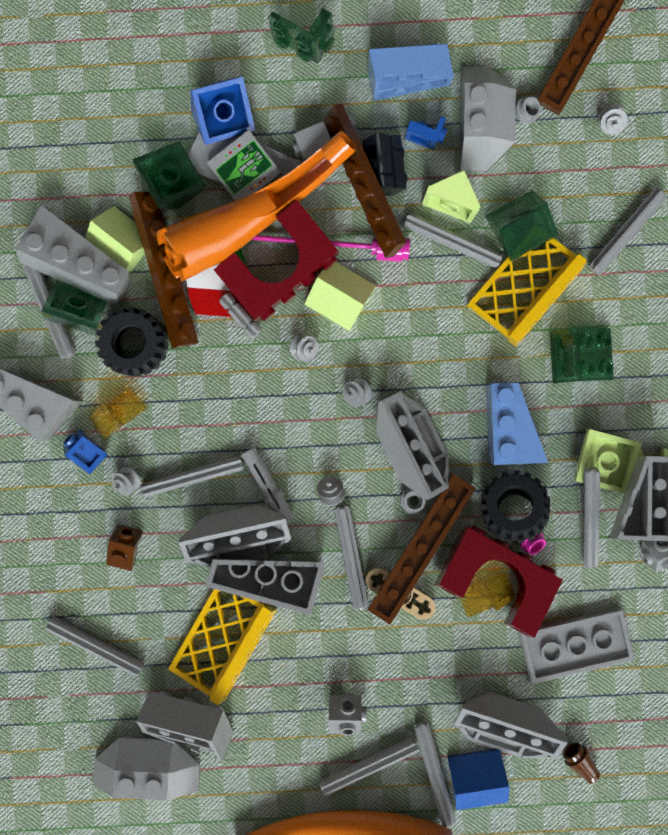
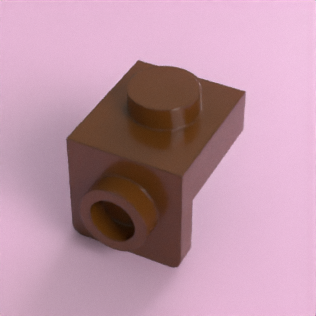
[106,525,143,571]

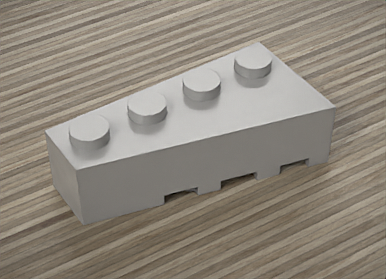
[16,205,130,306]
[205,559,325,616]

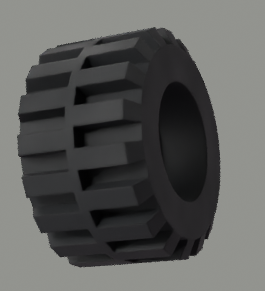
[95,307,169,377]
[481,470,551,544]

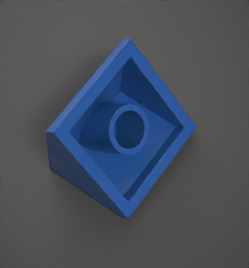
[190,76,256,145]
[447,749,509,810]

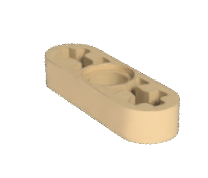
[366,566,436,620]

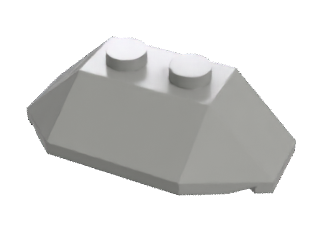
[460,66,516,173]
[376,391,449,500]
[178,505,291,567]
[454,692,568,759]
[93,736,200,801]

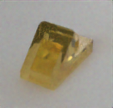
[89,387,148,440]
[460,572,516,617]

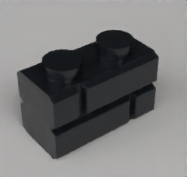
[363,133,407,196]

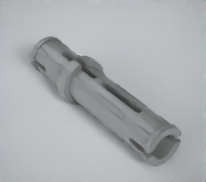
[241,447,295,521]

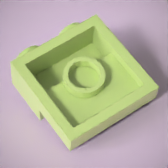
[573,429,643,494]

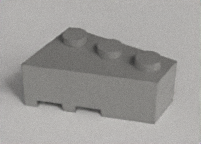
[0,368,83,441]
[609,456,668,541]
[136,691,233,762]

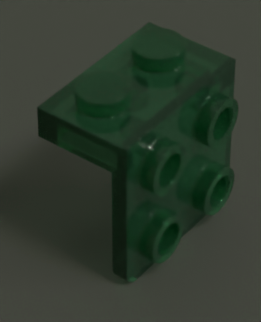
[268,8,335,64]

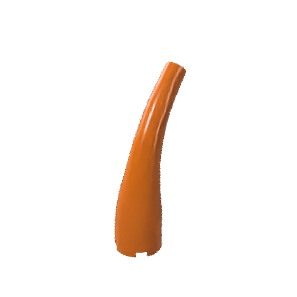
[156,131,356,282]
[246,810,452,835]

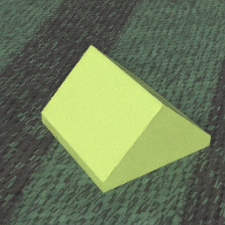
[422,171,480,223]
[85,206,145,273]
[305,262,376,331]

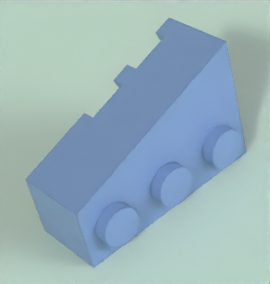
[367,43,454,101]
[486,383,548,465]

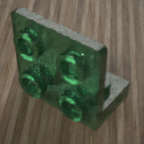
[550,327,614,384]

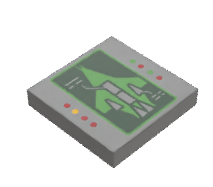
[207,130,282,200]

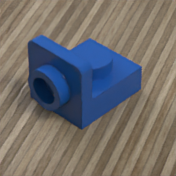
[405,116,448,150]
[63,429,108,474]

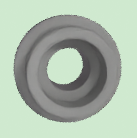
[516,96,541,124]
[401,488,427,514]

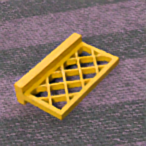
[467,225,587,347]
[168,589,277,705]

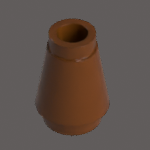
[563,742,600,784]

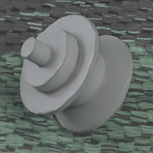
[598,103,628,135]
[289,333,319,362]
[343,378,372,407]
[112,466,141,496]
[317,477,345,506]

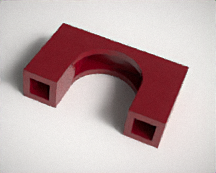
[213,200,339,321]
[434,526,563,638]

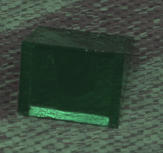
[132,141,206,210]
[485,190,558,262]
[42,280,107,336]

